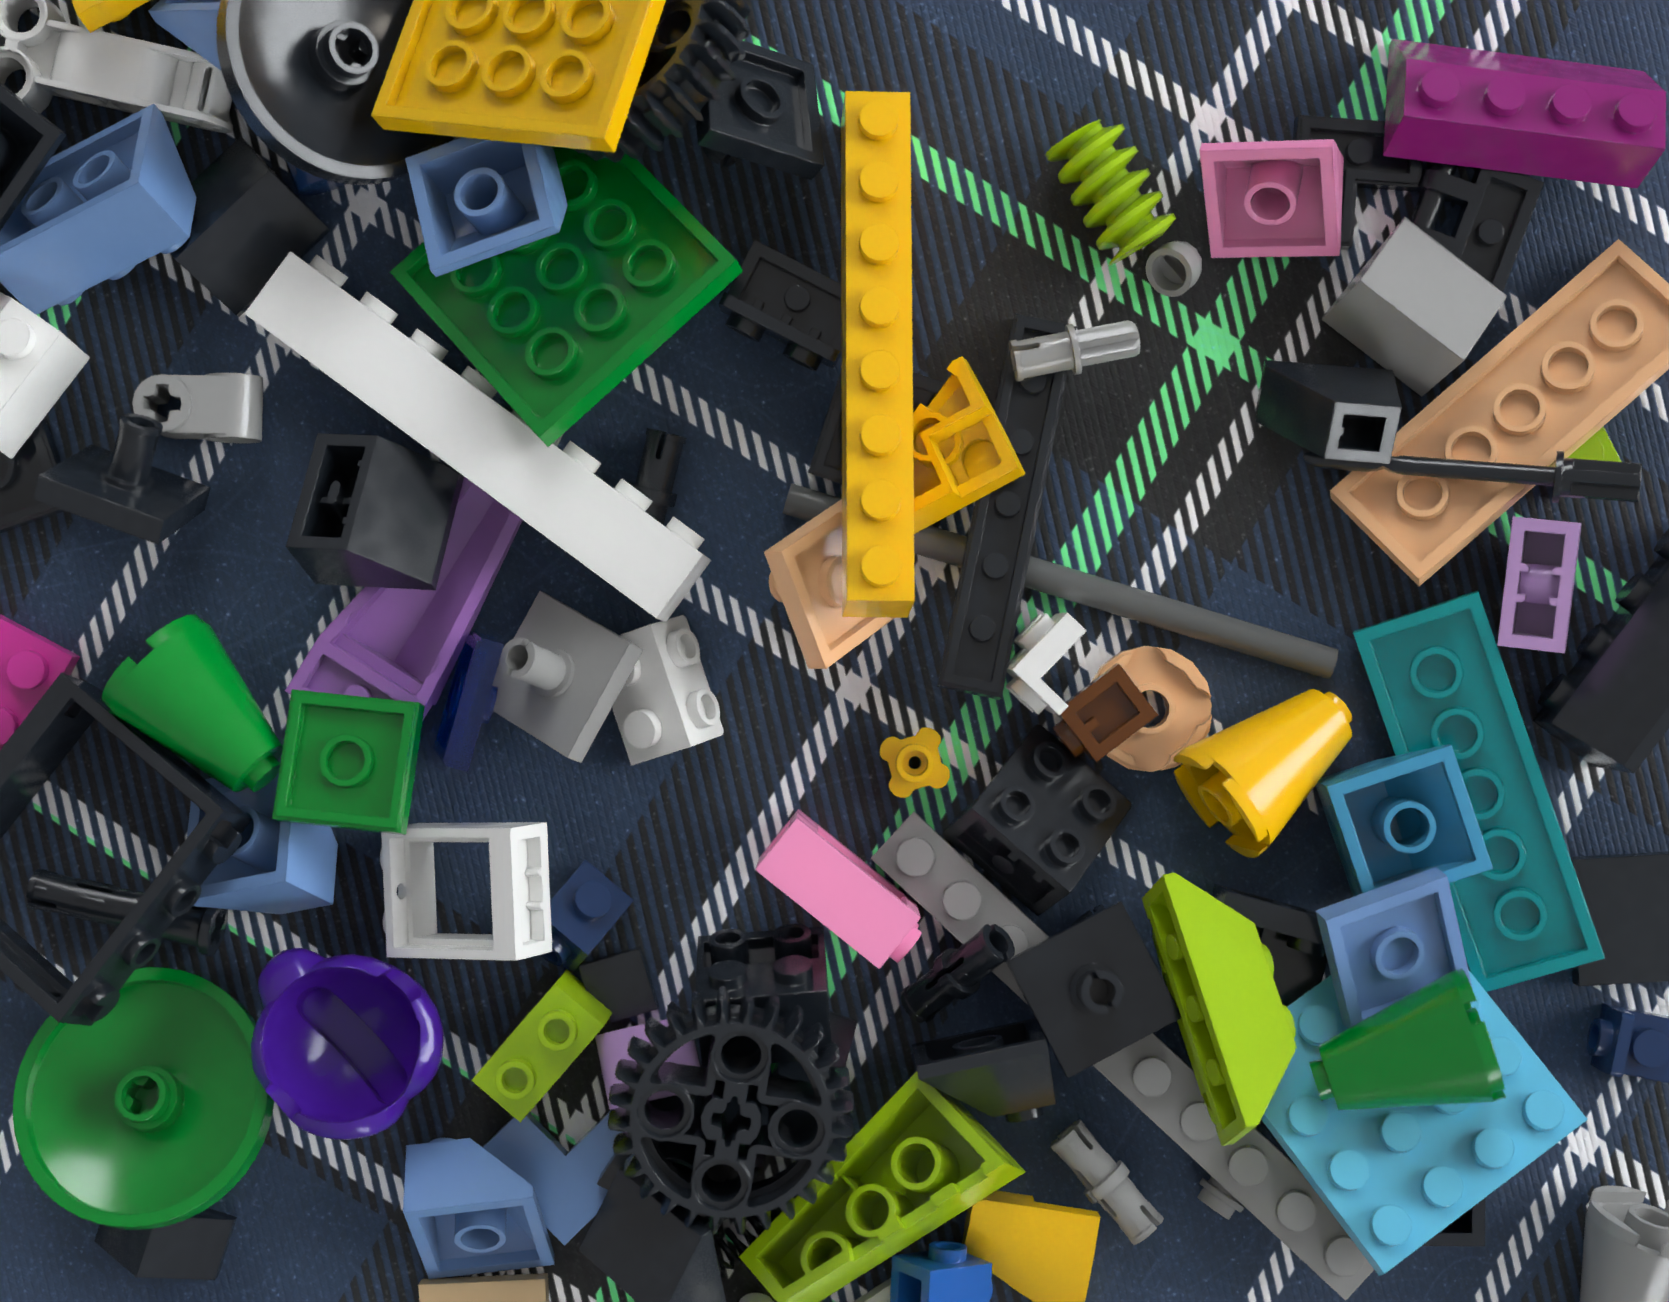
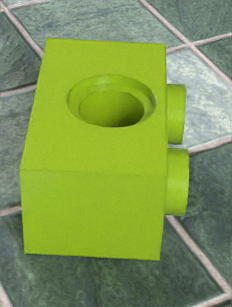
[471,969,612,1123]

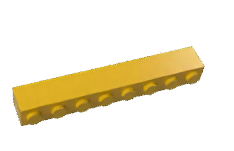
[841,91,915,618]

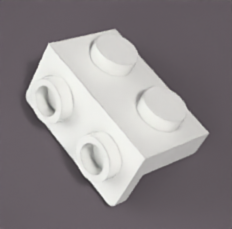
[1005,612,1086,715]
[612,615,724,766]

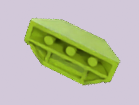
[1142,873,1297,1146]

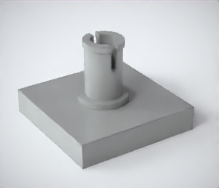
[479,591,643,763]

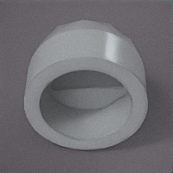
[1146,241,1202,297]

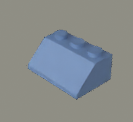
[0,103,197,315]

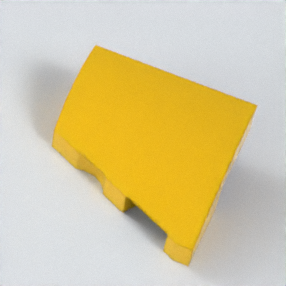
[913,356,1025,534]
[962,1191,1100,1302]

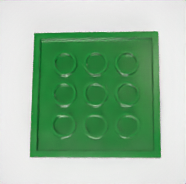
[390,146,743,447]

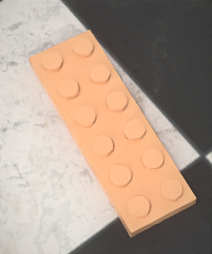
[1330,239,1669,586]

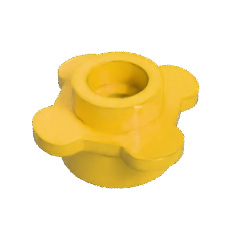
[880,727,950,798]

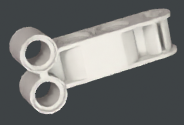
[0,0,233,133]

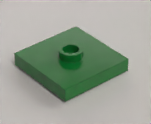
[272,689,425,835]

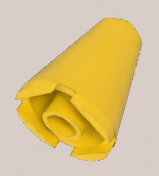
[1173,689,1352,858]

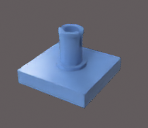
[1315,867,1473,1029]

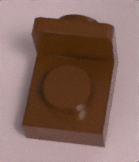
[1052,663,1158,762]

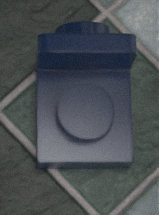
[1587,1003,1669,1083]

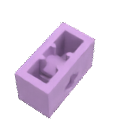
[1497,516,1582,653]

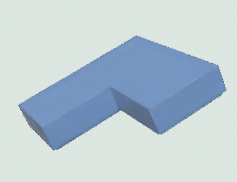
[483,1109,621,1246]

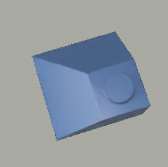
[187,773,338,914]
[403,1138,554,1279]

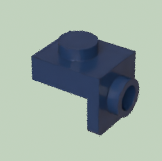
[540,860,634,972]

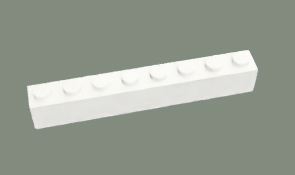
[244,251,711,622]

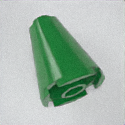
[101,614,283,792]
[1309,969,1506,1110]

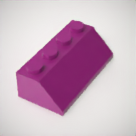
[1383,39,1666,188]

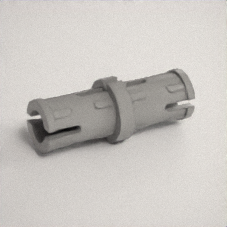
[1050,1119,1164,1245]

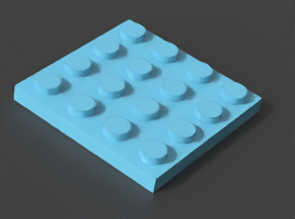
[1261,970,1588,1276]

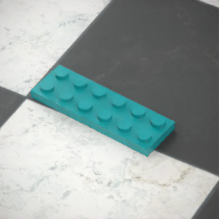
[1353,590,1605,992]

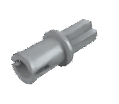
[1009,320,1140,381]

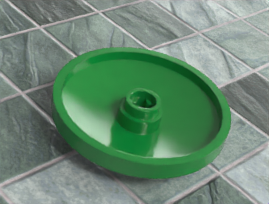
[13,967,274,1230]

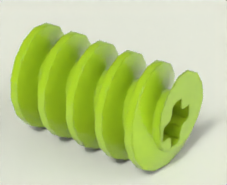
[1045,120,1176,266]

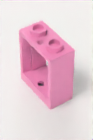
[755,809,922,969]

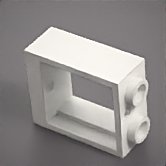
[380,822,552,961]

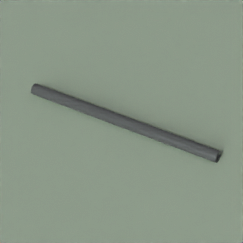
[783,483,1338,679]

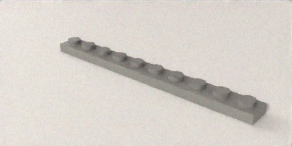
[871,811,1374,1301]

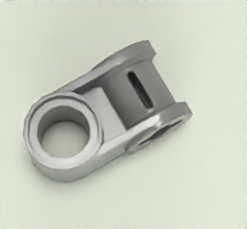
[132,373,263,443]

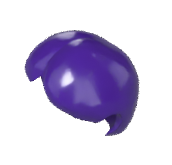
[251,948,444,1140]

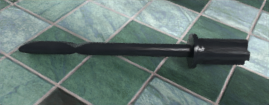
[1303,451,1642,503]

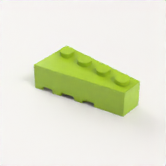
[739,1071,1026,1302]

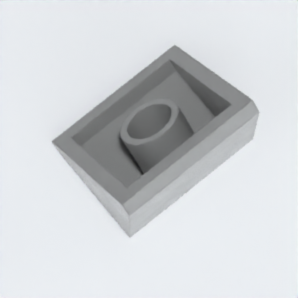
[1322,217,1507,397]

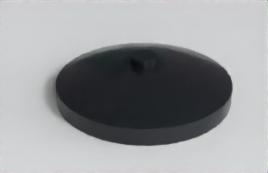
[216,0,454,185]

